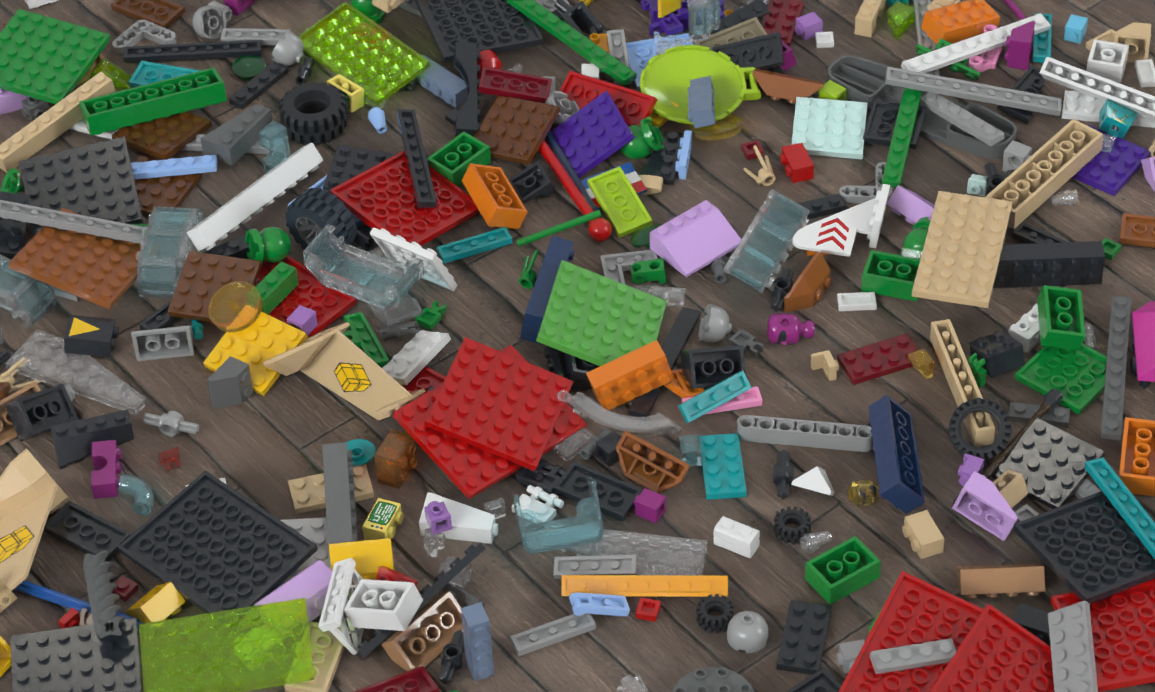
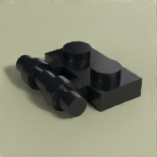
[517,458,566,494]

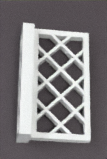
[318,558,364,655]

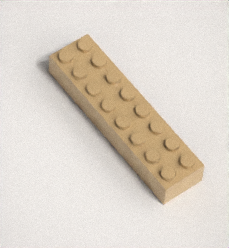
[986,119,1103,229]

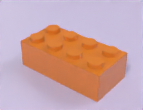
[921,0,1001,45]
[462,163,527,229]
[586,340,674,412]
[1118,417,1155,496]

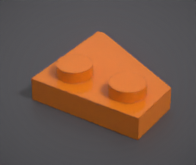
[664,369,705,398]

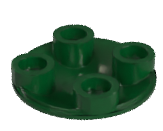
[232,55,266,81]
[630,223,662,248]

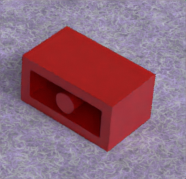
[779,143,814,183]

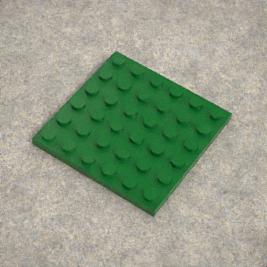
[0,9,111,104]

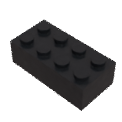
[0,191,31,266]

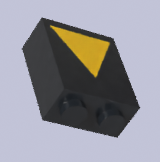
[64,315,119,357]

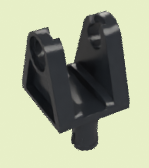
[552,0,603,36]

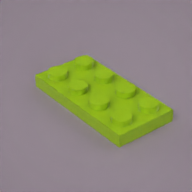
[587,166,652,238]

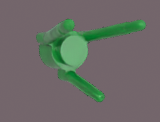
[518,250,538,289]

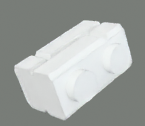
[714,516,760,558]

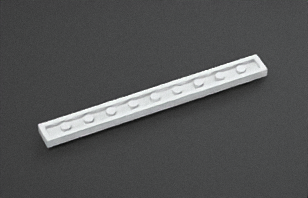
[900,13,1051,73]

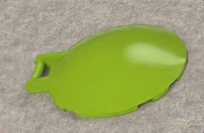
[640,45,761,124]

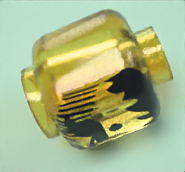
[848,479,879,506]

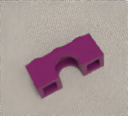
[91,440,122,499]

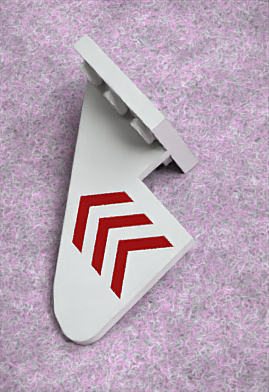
[792,184,890,257]

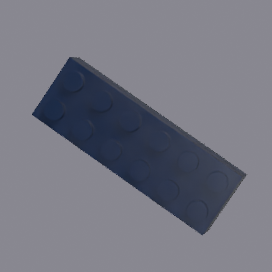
[520,236,575,345]
[868,395,925,514]

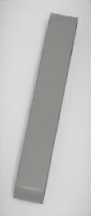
[737,415,873,452]

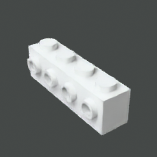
[1008,303,1040,353]

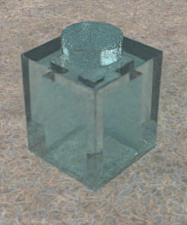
[679,435,701,466]

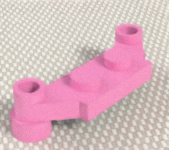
[968,24,1004,73]

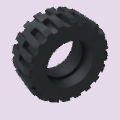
[279,82,348,145]

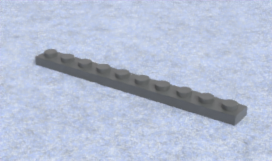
[1100,296,1131,441]

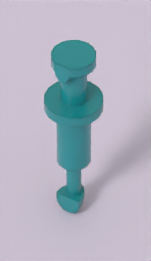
[191,319,203,340]

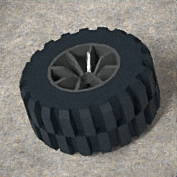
[285,188,356,260]

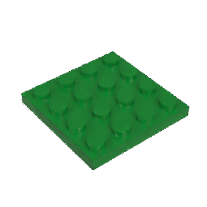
[1015,343,1107,415]

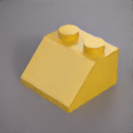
[126,582,186,629]

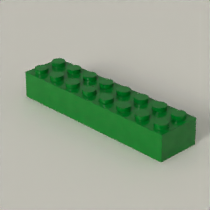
[79,67,227,135]

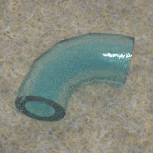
[119,474,155,516]

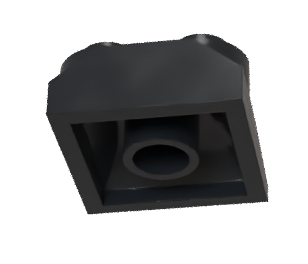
[509,160,555,204]

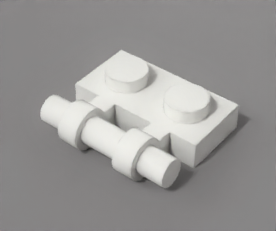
[512,485,564,527]

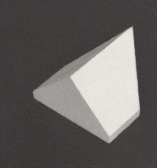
[792,467,835,496]

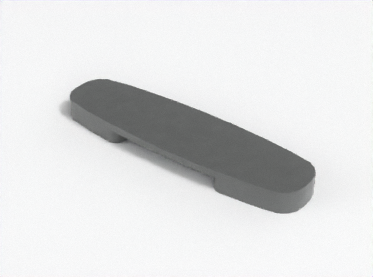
[828,55,1017,159]

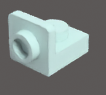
[967,174,988,196]

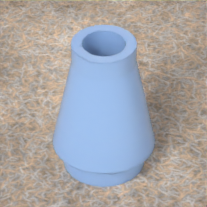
[368,107,387,134]

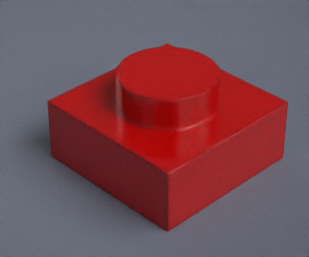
[636,597,661,622]
[58,608,80,629]

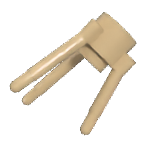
[743,145,776,186]
[0,357,42,393]

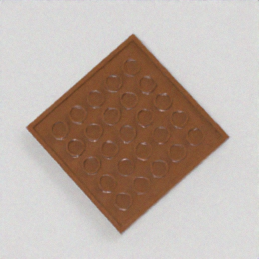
[9,208,161,309]

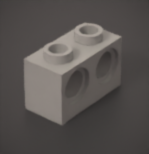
[1002,140,1032,179]

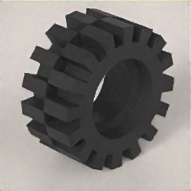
[774,507,811,545]
[696,594,734,634]

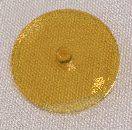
[690,114,742,140]
[208,281,263,332]

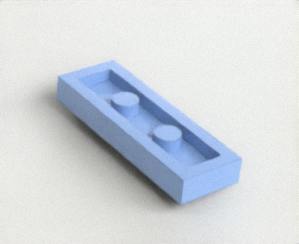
[675,130,692,180]

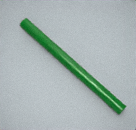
[516,210,602,247]

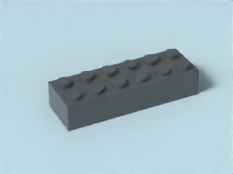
[322,442,358,556]

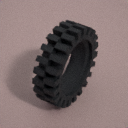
[948,398,1012,461]

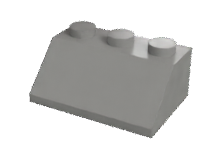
[131,326,194,361]

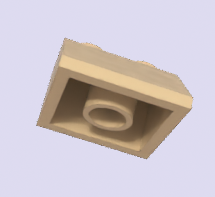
[1114,22,1151,63]

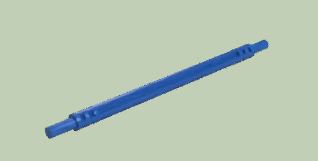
[14,580,157,635]

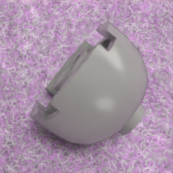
[192,5,226,39]
[272,31,304,67]
[545,91,579,126]
[698,304,732,343]
[727,611,769,653]

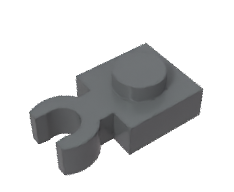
[729,329,764,357]

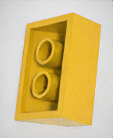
[329,538,394,585]

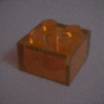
[374,428,417,489]

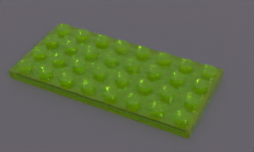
[298,2,431,106]
[139,598,315,692]

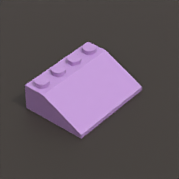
[650,200,743,277]

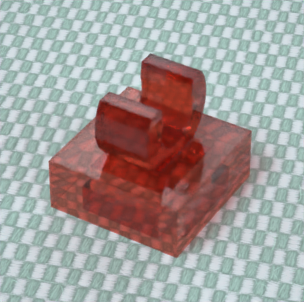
[158,447,180,471]

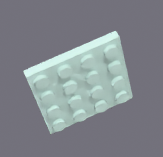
[791,97,867,159]

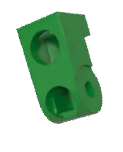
[631,258,667,284]

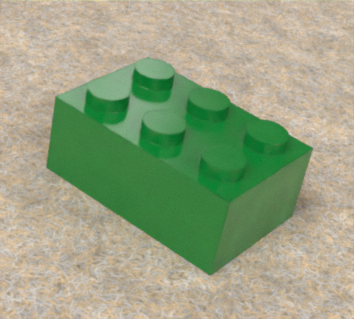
[427,132,491,187]
[861,250,920,302]
[1037,285,1086,350]
[805,536,881,605]

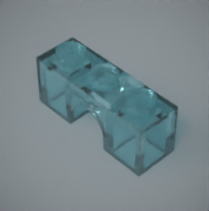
[258,121,290,173]

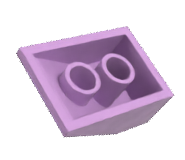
[952,471,1018,541]

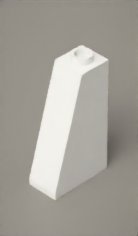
[419,492,499,544]

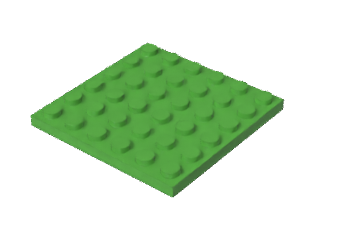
[536,260,667,366]

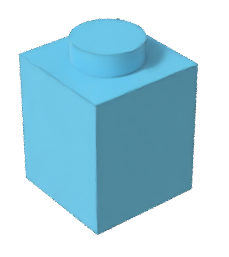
[1064,14,1088,44]

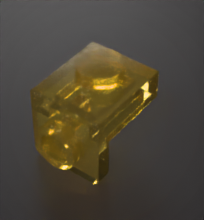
[908,348,935,379]

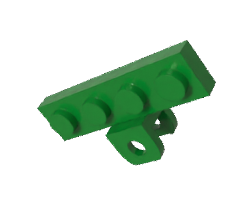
[343,312,389,367]

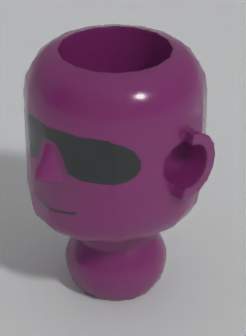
[767,313,815,346]

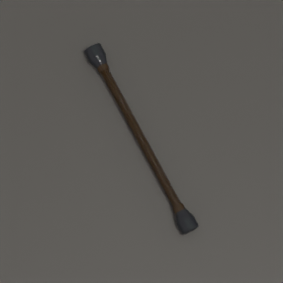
[953,389,1063,505]

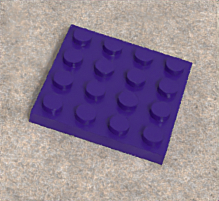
[551,91,635,178]
[1071,124,1151,196]

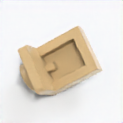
[811,350,839,381]

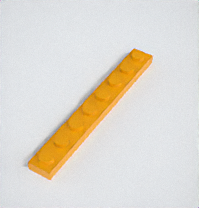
[562,575,728,597]

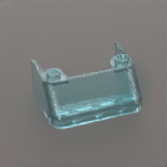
[511,477,604,554]

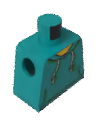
[1099,98,1138,139]

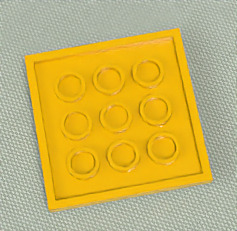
[203,305,308,396]

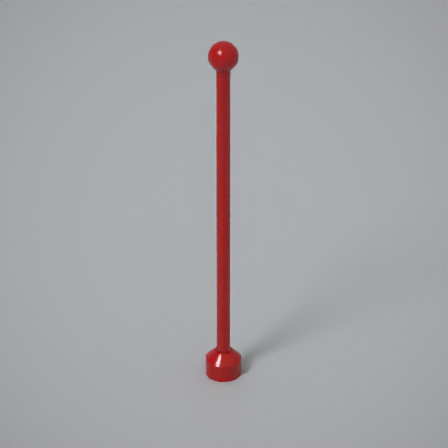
[477,50,612,242]

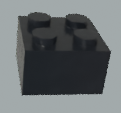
[969,330,1025,378]

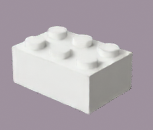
[343,579,423,631]

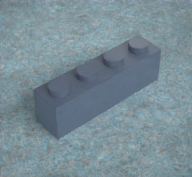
[408,55,468,108]
[687,76,716,128]
[461,602,494,681]

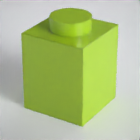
[818,80,847,101]

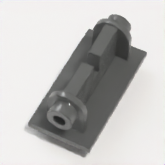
[443,583,485,608]

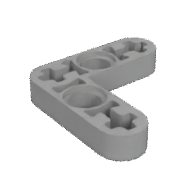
[112,20,177,54]
[839,162,892,204]

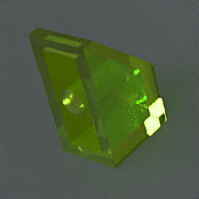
[887,1,915,40]
[90,58,132,89]

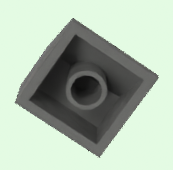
[207,356,253,409]

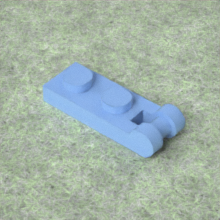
[569,592,630,616]

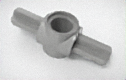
[143,411,200,437]

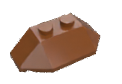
[753,69,824,104]
[784,251,832,312]
[616,430,691,494]

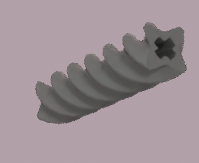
[83,551,124,638]

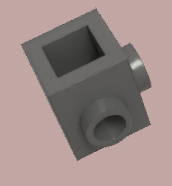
[21,97,50,122]

